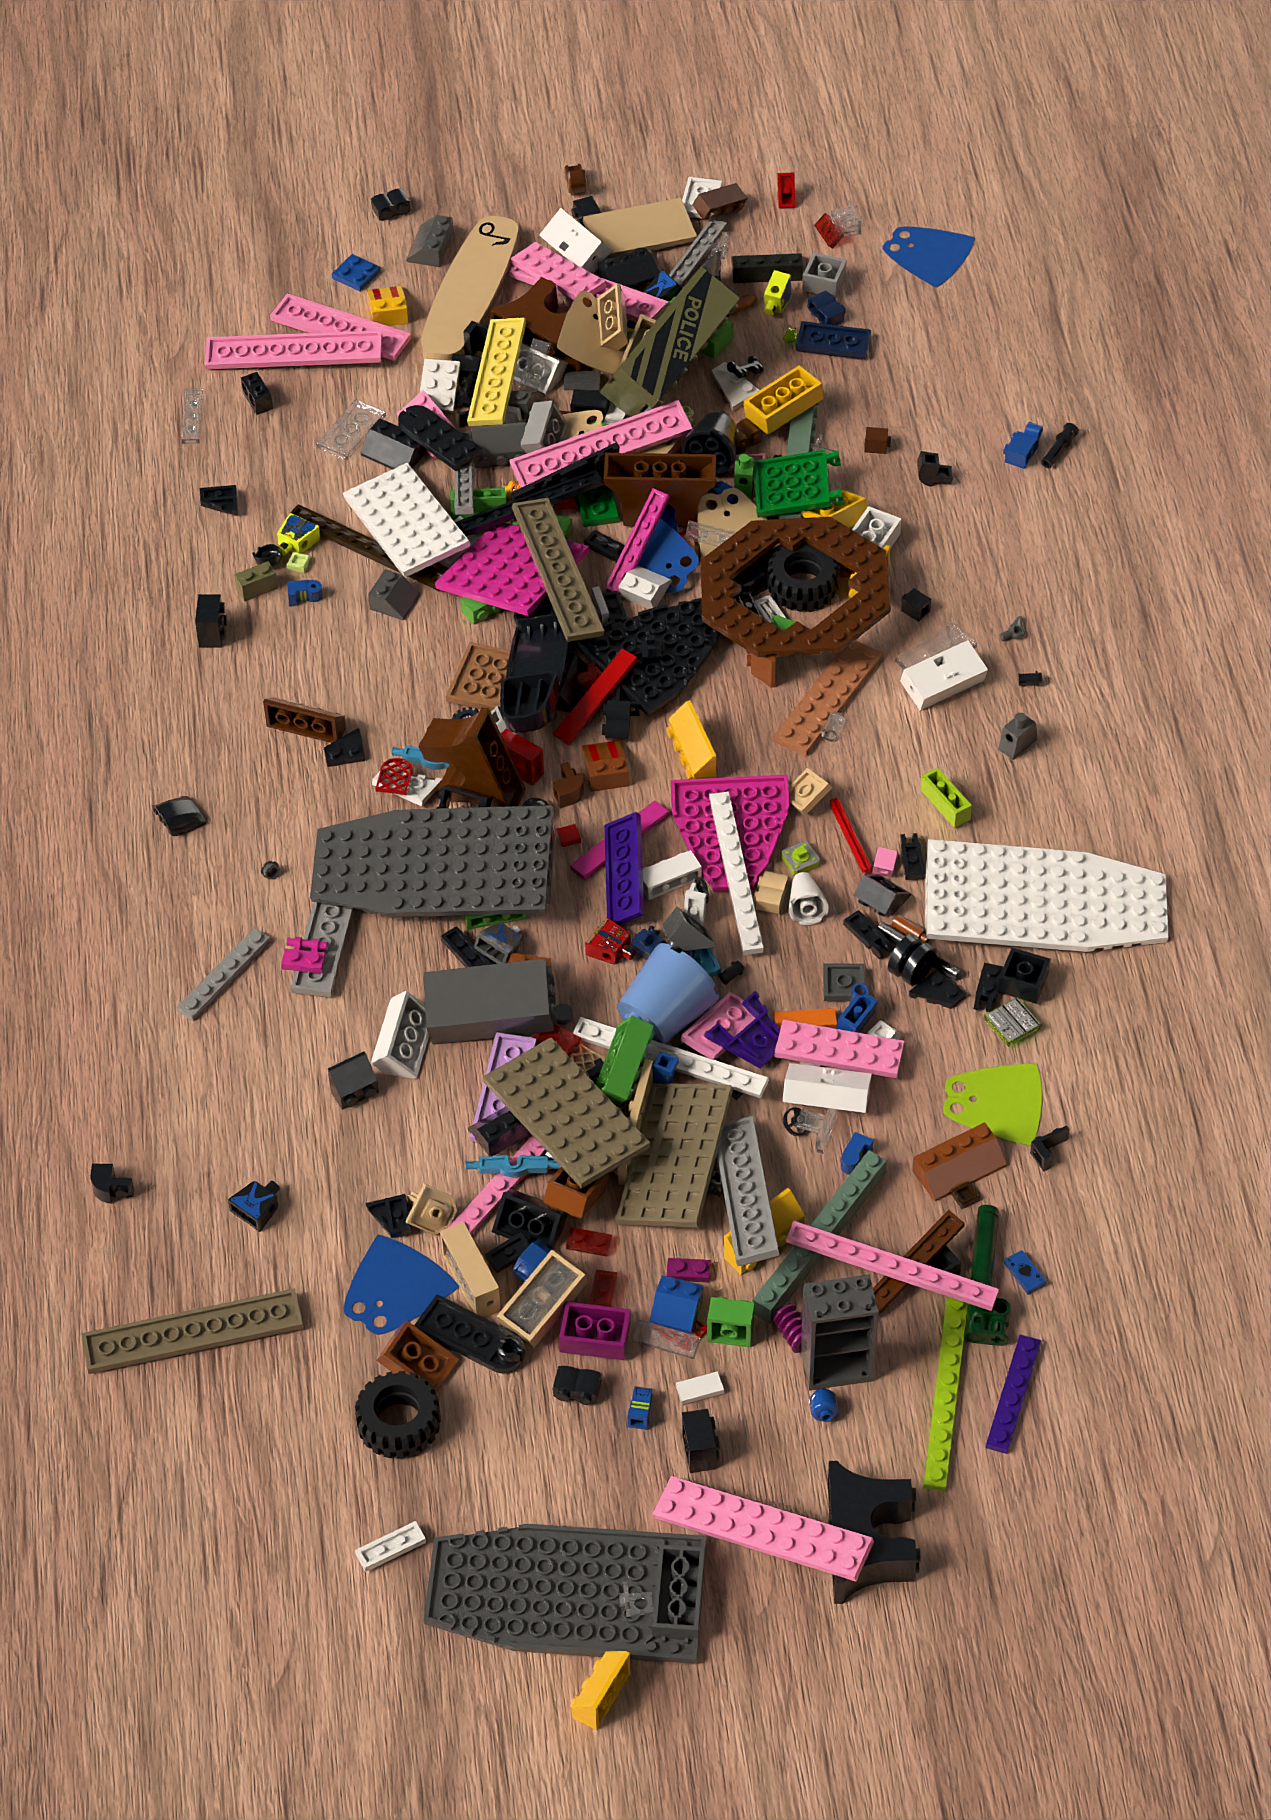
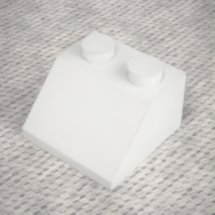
[618,566,672,609]

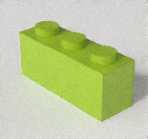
[920,767,972,828]

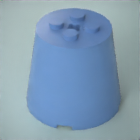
[617,943,719,1044]

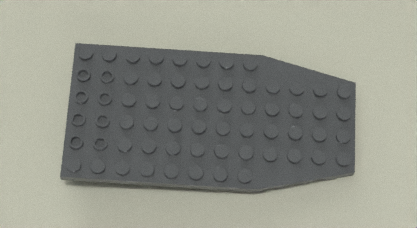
[310,805,555,917]
[424,1524,706,1664]

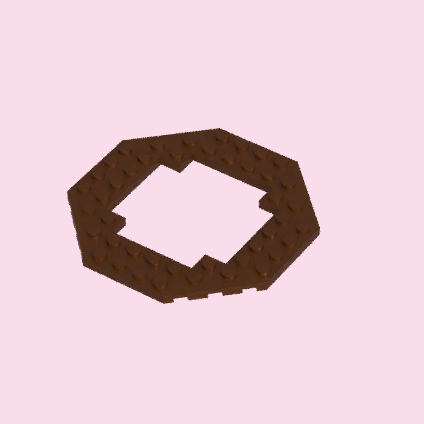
[700,517,891,657]

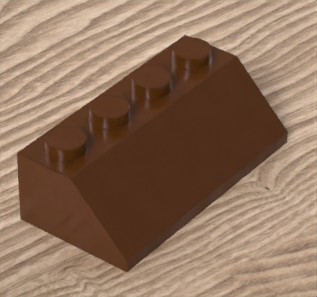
[263,698,346,743]

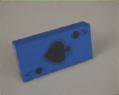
[1004,1250,1046,1294]

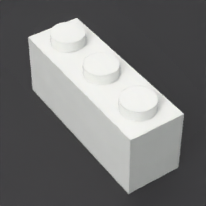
[643,850,702,900]

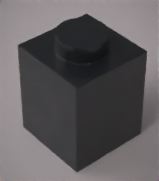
[901,588,931,622]

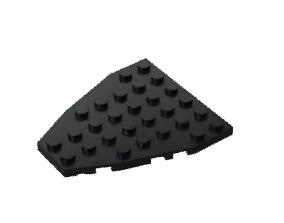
[575,598,721,717]

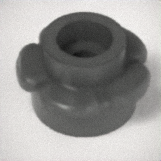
[261,861,280,879]

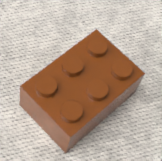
[543,1167,611,1218]

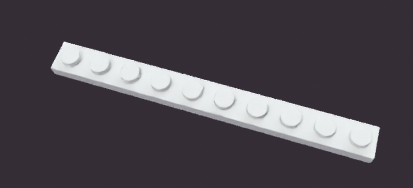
[709,792,763,955]
[572,1017,769,1099]

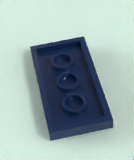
[796,321,871,359]

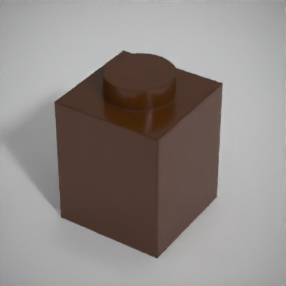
[864,427,891,454]

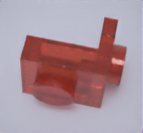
[577,662,602,692]

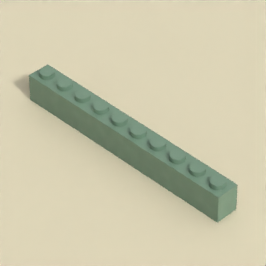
[779,402,819,519]
[752,1150,887,1324]

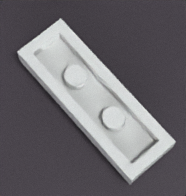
[355,1521,426,1572]

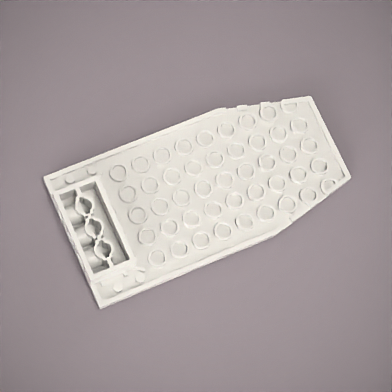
[925,839,1168,952]

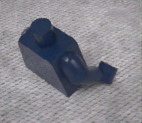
[632,926,696,960]

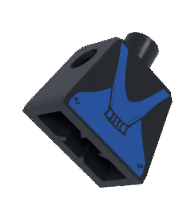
[645,269,682,302]
[228,1180,280,1232]

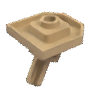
[405,1184,457,1235]

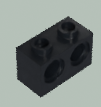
[241,372,273,415]

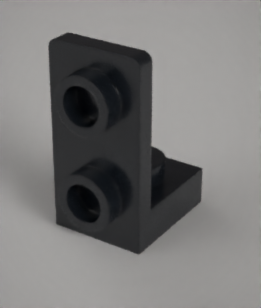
[1030,1126,1070,1171]

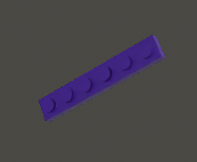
[986,1335,1041,1454]

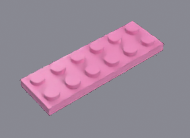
[510,242,606,300]
[775,1020,904,1079]

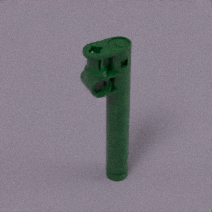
[965,1205,1010,1346]

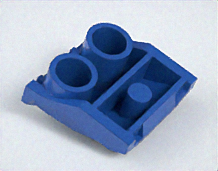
[513,1240,551,1282]

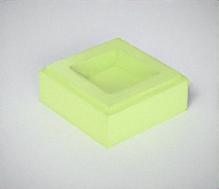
[287,552,311,573]

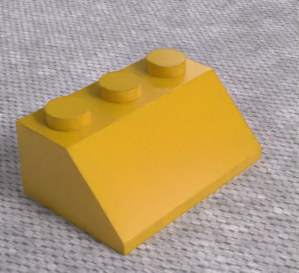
[801,490,867,528]
[570,1651,631,1730]

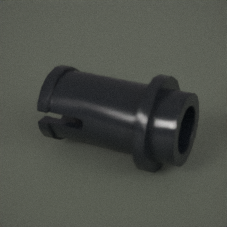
[1018,671,1042,686]
[718,960,745,985]

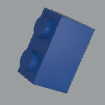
[649,1275,703,1334]

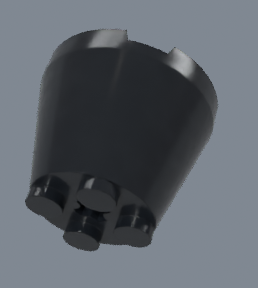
[681,411,737,475]

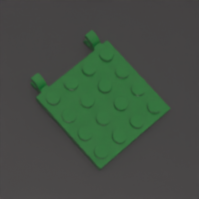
[754,450,844,518]

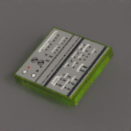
[984,997,1042,1047]

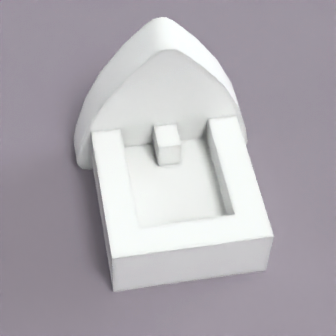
[867,1020,901,1040]

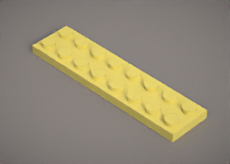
[467,318,526,426]

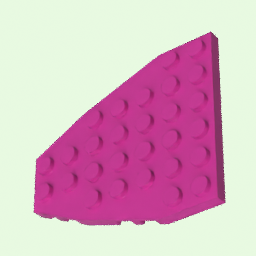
[671,774,789,892]

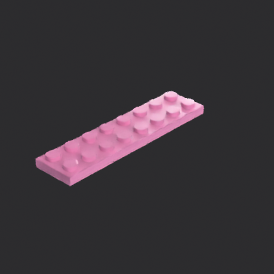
[270,293,411,361]

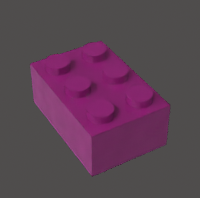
[559,1302,631,1360]

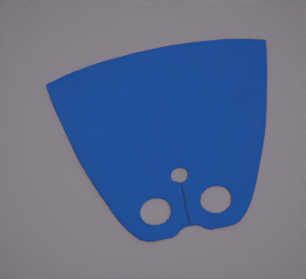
[882,226,975,287]
[344,1235,459,1335]

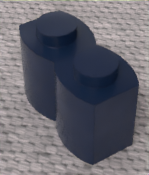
[807,290,846,325]

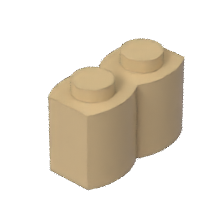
[753,871,789,914]

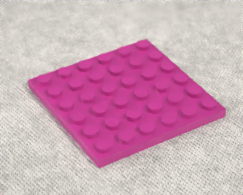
[435,522,589,616]

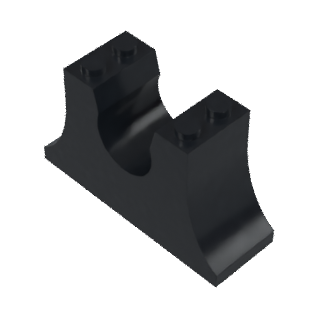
[827,1461,921,1604]

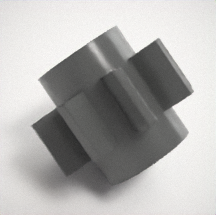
[708,1170,724,1197]

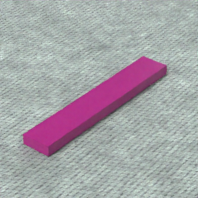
[605,488,671,596]
[570,800,669,880]

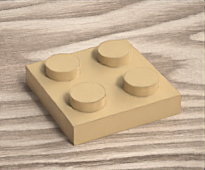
[788,768,832,815]

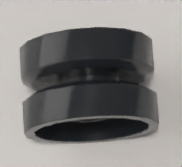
[887,934,937,986]

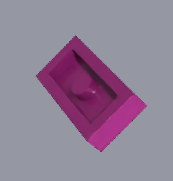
[666,1258,711,1283]

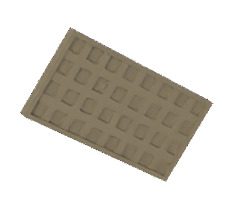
[483,1038,650,1189]
[616,1083,733,1227]

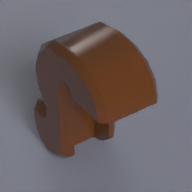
[564,164,586,194]

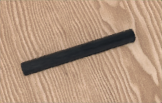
[877,922,962,980]

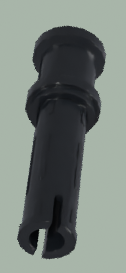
[1041,423,1079,468]

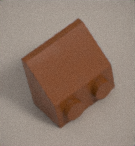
[747,650,775,687]

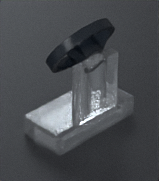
[783,1107,837,1154]

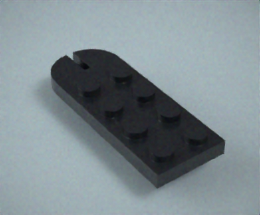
[398,405,482,471]
[414,1294,525,1373]

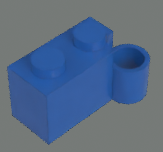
[1003,422,1043,469]
[836,983,878,1033]

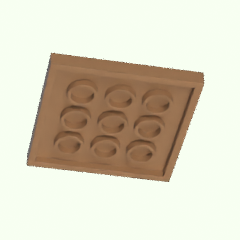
[446,642,510,711]

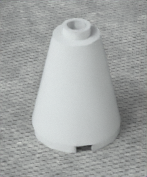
[788,872,829,925]

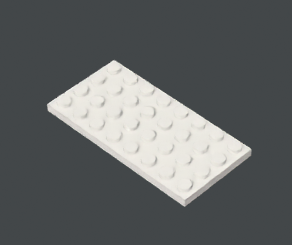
[343,463,470,578]

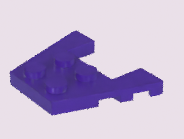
[704,991,780,1068]

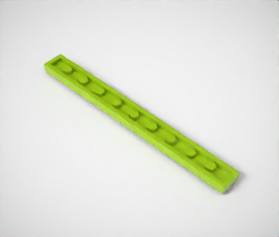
[923,1296,968,1491]

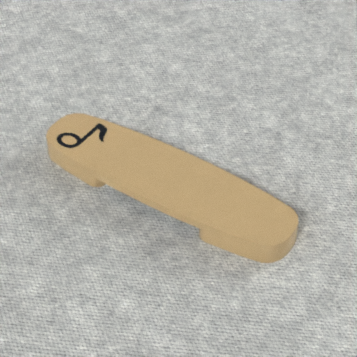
[421,216,519,361]

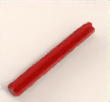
[829,797,873,874]

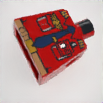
[585,917,636,965]

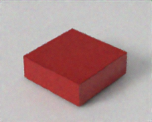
[557,824,581,847]

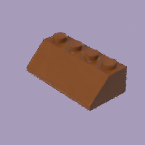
[912,1122,1006,1201]

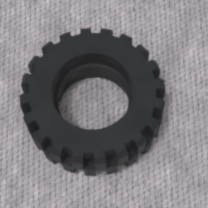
[768,543,839,612]
[355,1371,441,1459]

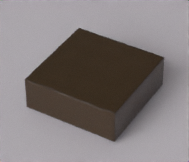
[951,1182,980,1209]

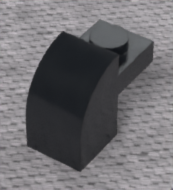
[917,451,953,487]
[90,1163,134,1204]

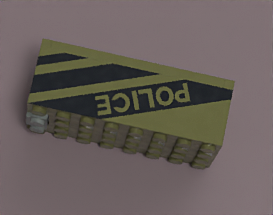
[600,266,740,417]

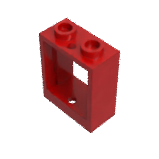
[501,729,544,786]

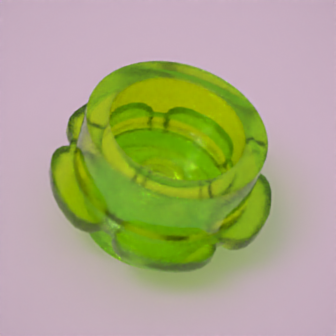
[783,327,798,344]

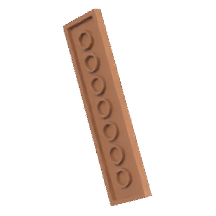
[773,640,883,756]

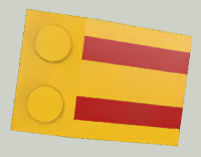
[367,286,408,326]

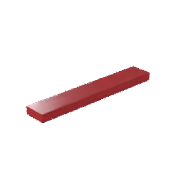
[553,649,638,745]

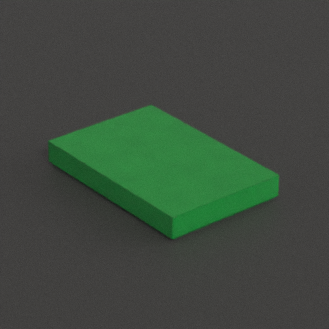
[576,485,619,527]

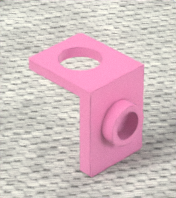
[872,847,897,877]

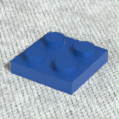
[332,254,380,291]

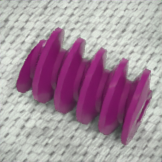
[772,1304,802,1353]

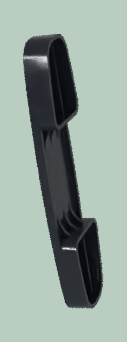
[500,596,571,733]

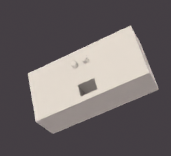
[540,208,612,274]
[900,640,988,711]
[783,1063,872,1113]

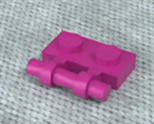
[281,937,328,974]

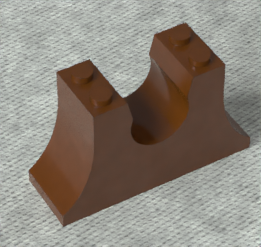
[490,277,598,371]
[604,453,716,527]
[418,707,526,807]

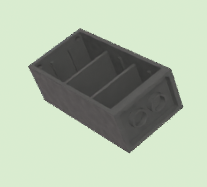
[423,959,557,1045]
[801,1274,878,1391]

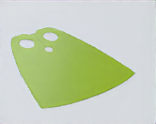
[943,1063,1042,1146]

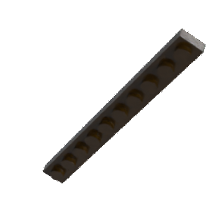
[287,504,445,591]

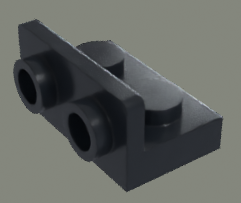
[456,372,478,407]

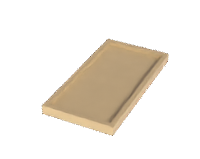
[583,198,697,258]

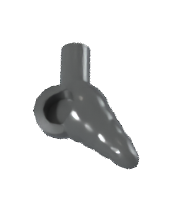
[999,616,1025,641]

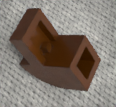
[553,762,584,808]

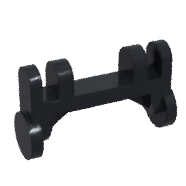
[727,355,764,379]

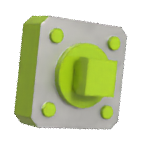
[782,841,820,876]

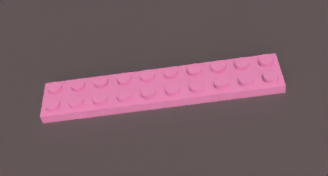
[509,266,669,322]
[205,330,383,369]
[510,400,692,487]
[653,1476,874,1581]

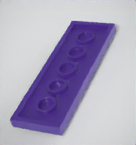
[604,812,644,926]

